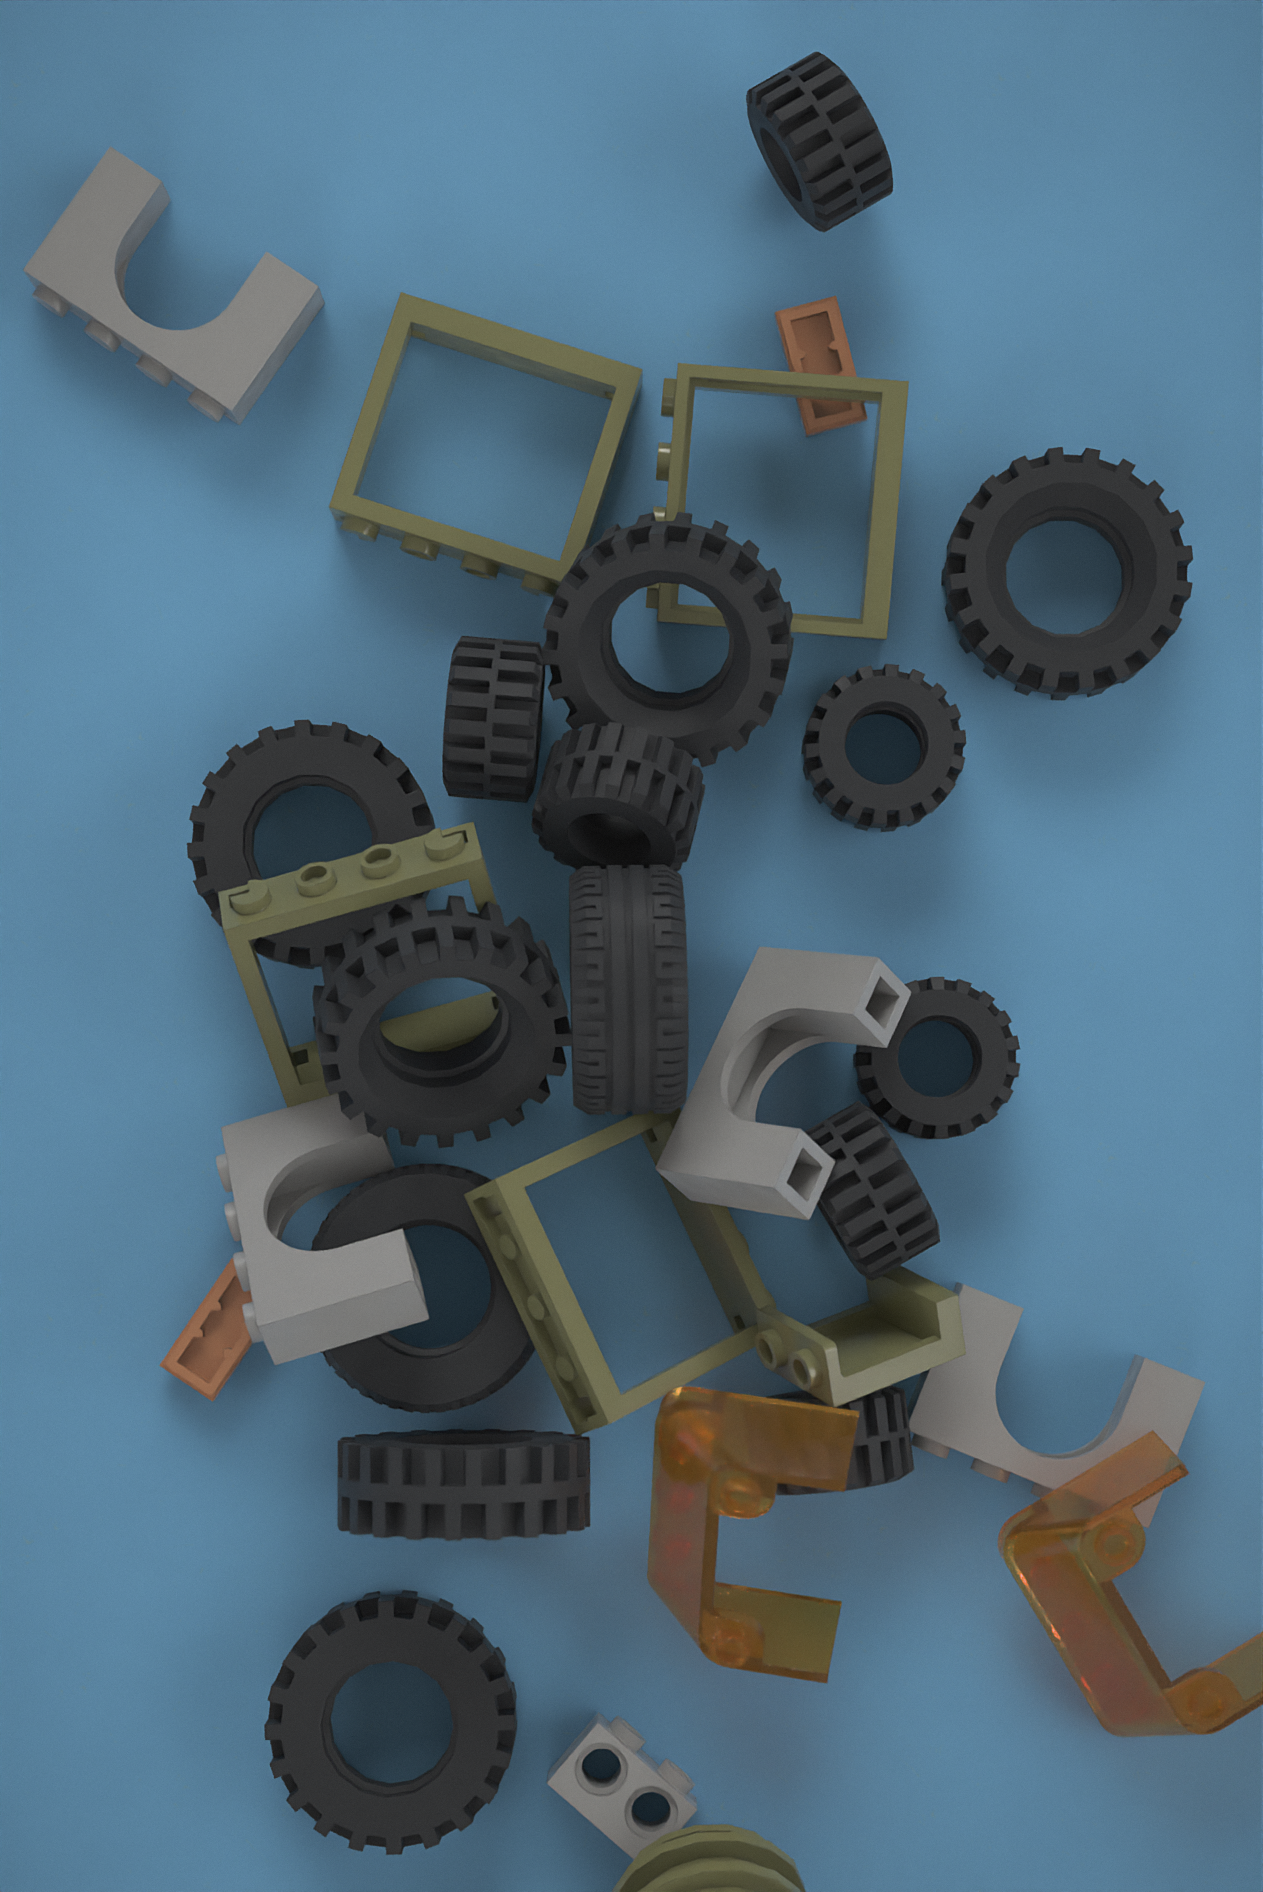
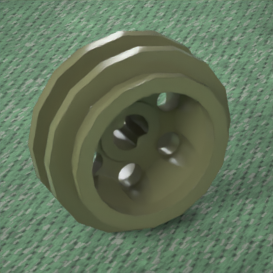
[612,1824,806,1892]

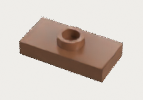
[774,296,868,437]
[159,1258,253,1402]

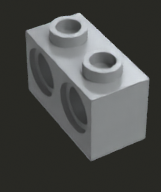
[547,1712,697,1860]

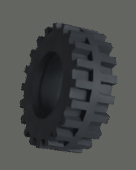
[941,447,1193,701]
[541,512,794,768]
[187,719,436,969]
[312,896,572,1148]
[337,1429,590,1541]
[264,1590,518,1855]

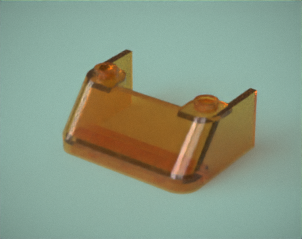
[647,1386,860,1684]
[997,1430,1263,1738]

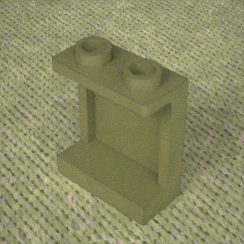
[755,1265,966,1408]

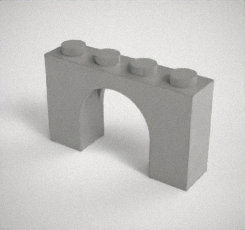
[23,147,325,425]
[655,946,912,1220]
[216,1093,429,1365]
[907,1282,1205,1532]

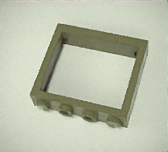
[329,292,643,598]
[645,363,909,640]
[218,822,499,1108]
[464,1107,777,1436]

